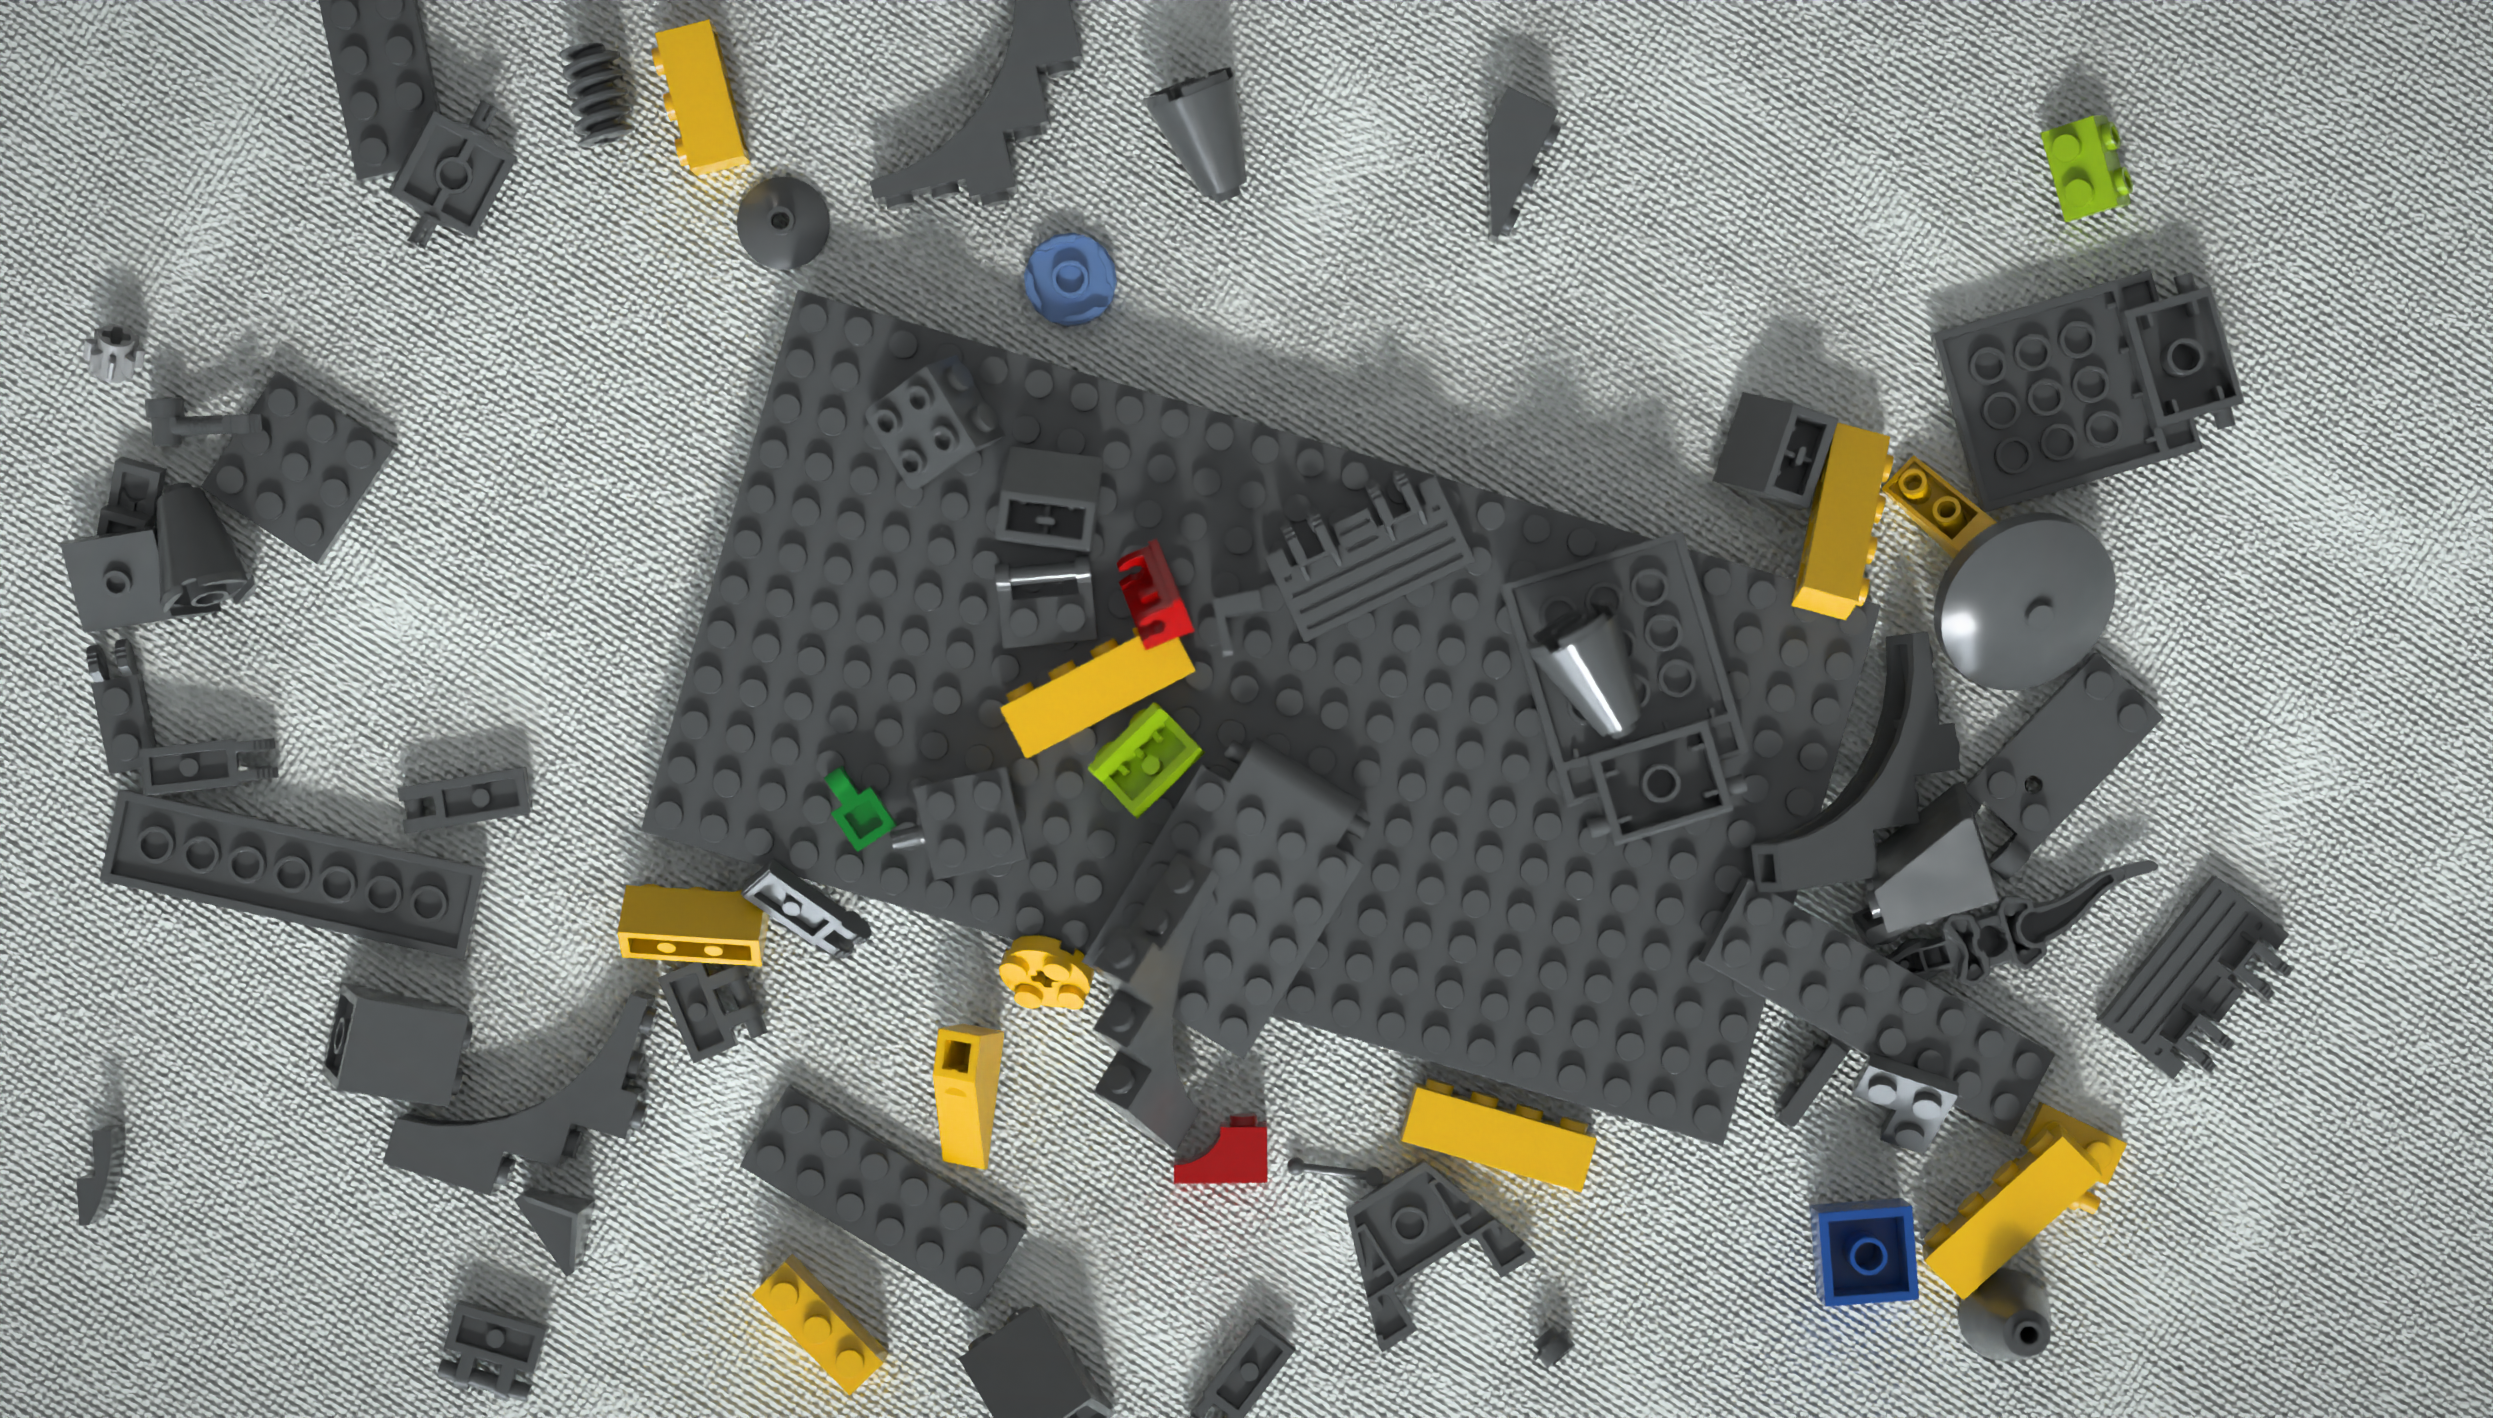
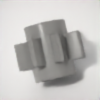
[83,324,145,383]

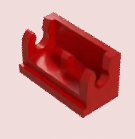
[1117,538,1194,651]

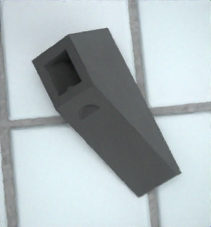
[1485,86,1561,243]

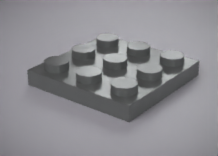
[201,371,398,565]

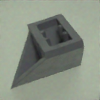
[514,1188,595,1277]

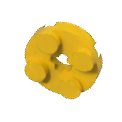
[999,935,1094,1010]

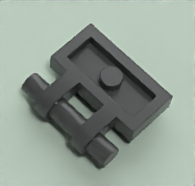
[657,962,768,1064]
[437,1300,550,1403]

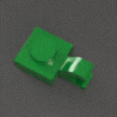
[824,765,898,852]

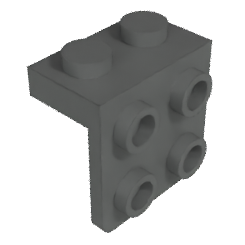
[866,355,1005,489]

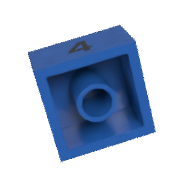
[1810,1198,1919,1307]

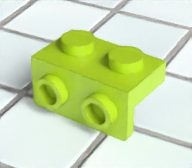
[2040,115,2133,222]
[1088,702,1205,819]

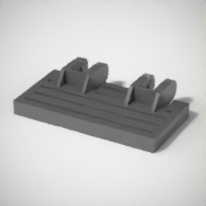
[1264,466,1476,643]
[2097,875,2293,1079]

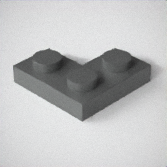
[1852,1052,1959,1155]

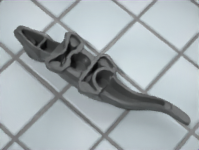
[1886,859,2158,986]

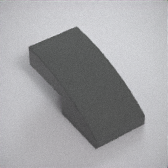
[97,457,167,535]
[76,1125,126,1226]

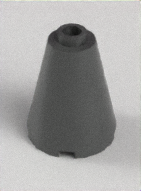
[1143,66,1247,203]
[156,483,257,618]
[1525,600,1642,739]
[1957,1268,2051,1362]

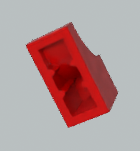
[1174,1113,1268,1184]

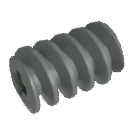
[559,43,635,147]

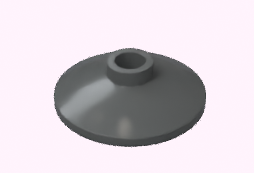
[737,177,830,270]

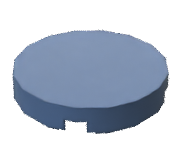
[1024,232,1117,327]

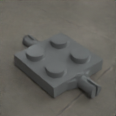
[387,100,517,250]

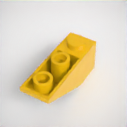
[1882,455,1997,559]
[933,1024,1005,1170]

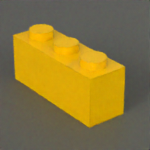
[651,19,751,176]
[617,884,769,966]
[752,1253,889,1396]

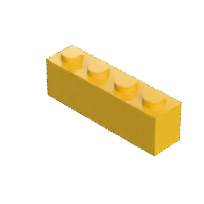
[1791,422,1894,620]
[1000,627,1196,759]
[1400,1078,1597,1193]
[1922,1124,2103,1300]

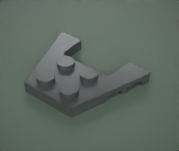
[1346,1159,1536,1352]

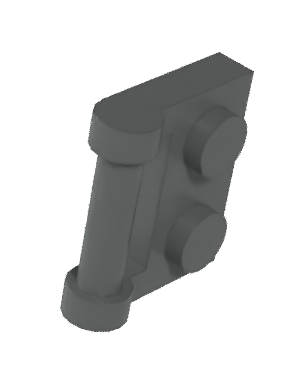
[995,555,1098,649]

